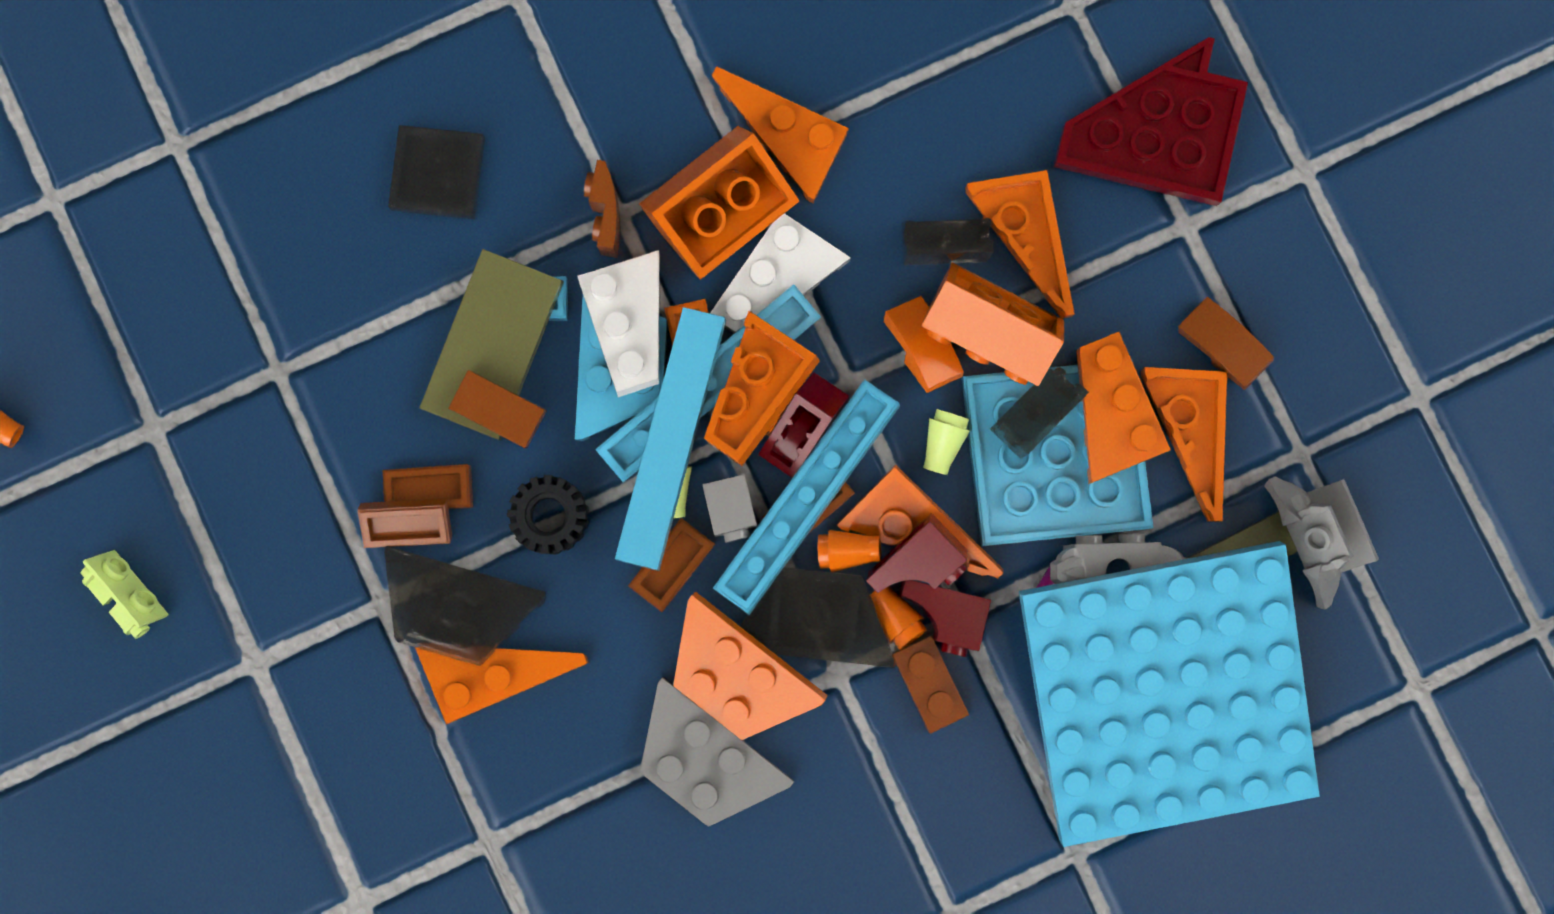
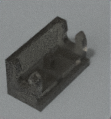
[902,217,994,265]
[990,367,1089,459]

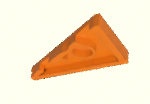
[712,66,849,204]
[965,170,1075,319]
[1141,367,1227,522]
[837,464,1004,579]
[415,644,589,724]

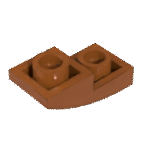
[584,160,621,258]
[1178,296,1274,390]

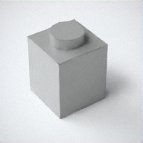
[702,474,757,543]

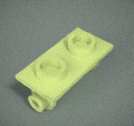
[80,550,169,639]

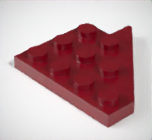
[1053,37,1248,206]

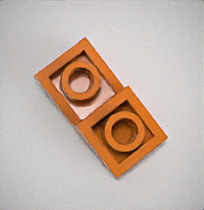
[883,296,964,393]

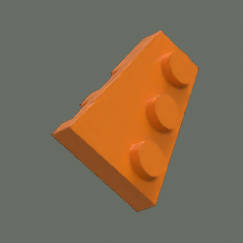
[704,311,820,466]
[1076,332,1171,484]

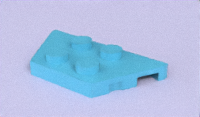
[575,296,668,441]

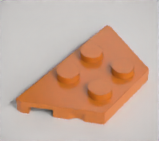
[673,592,828,740]

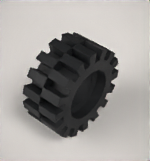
[507,475,589,555]

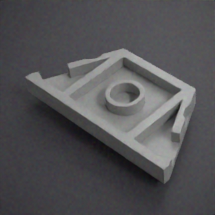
[640,677,794,827]

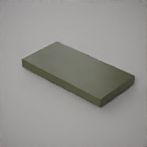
[420,249,564,440]

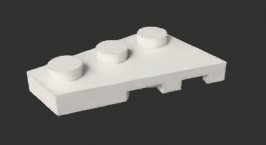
[710,213,851,333]
[577,250,660,397]

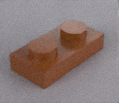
[891,636,969,734]

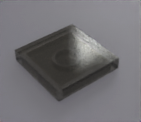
[388,125,485,219]

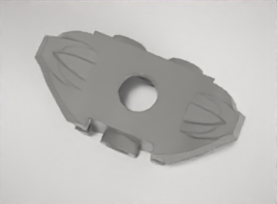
[1264,476,1379,610]
[1050,534,1188,584]

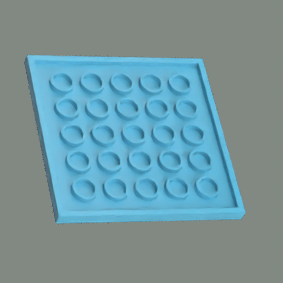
[1019,541,1320,847]

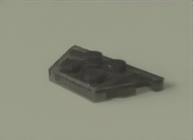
[384,546,547,666]
[740,568,895,668]

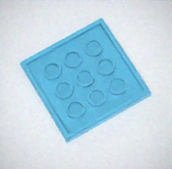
[961,359,1154,547]

